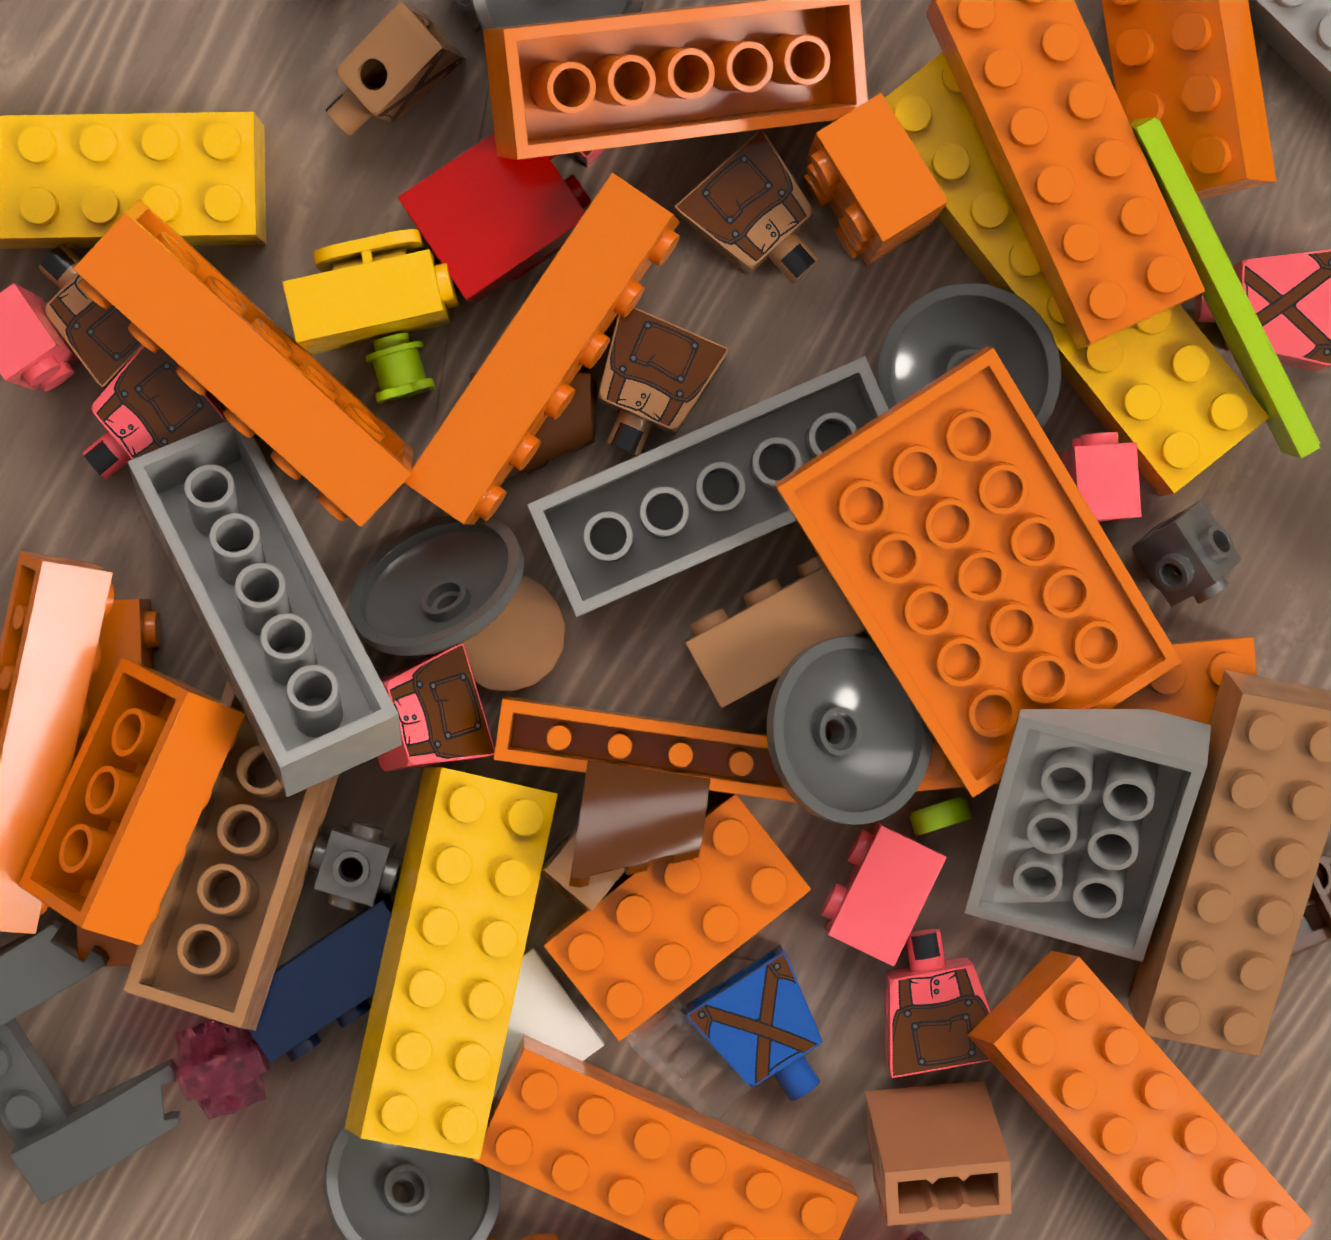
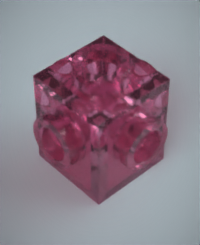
[176,1020,270,1120]

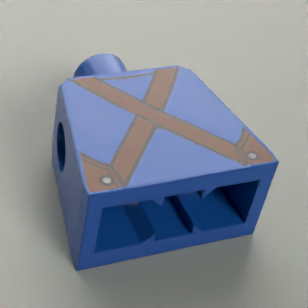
[685,945,823,1101]

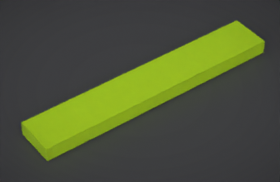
[1130,117,1321,459]

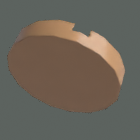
[463,575,566,692]

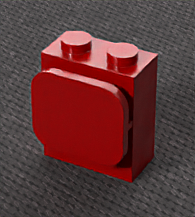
[398,132,592,307]

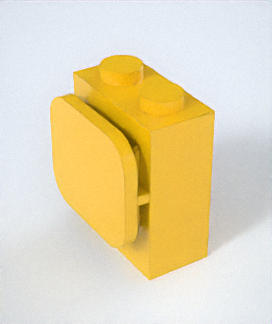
[282,229,459,355]

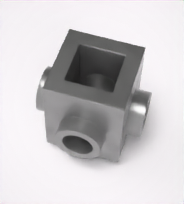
[1131,500,1242,607]
[309,819,401,912]

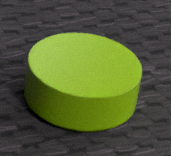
[909,796,973,836]

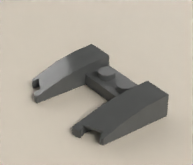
[0,919,181,1204]

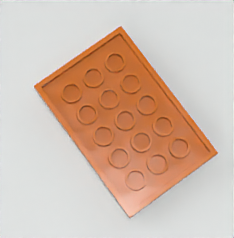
[773,346,1182,797]

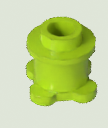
[364,332,436,405]

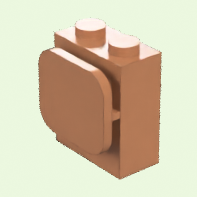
[865,1080,1012,1226]

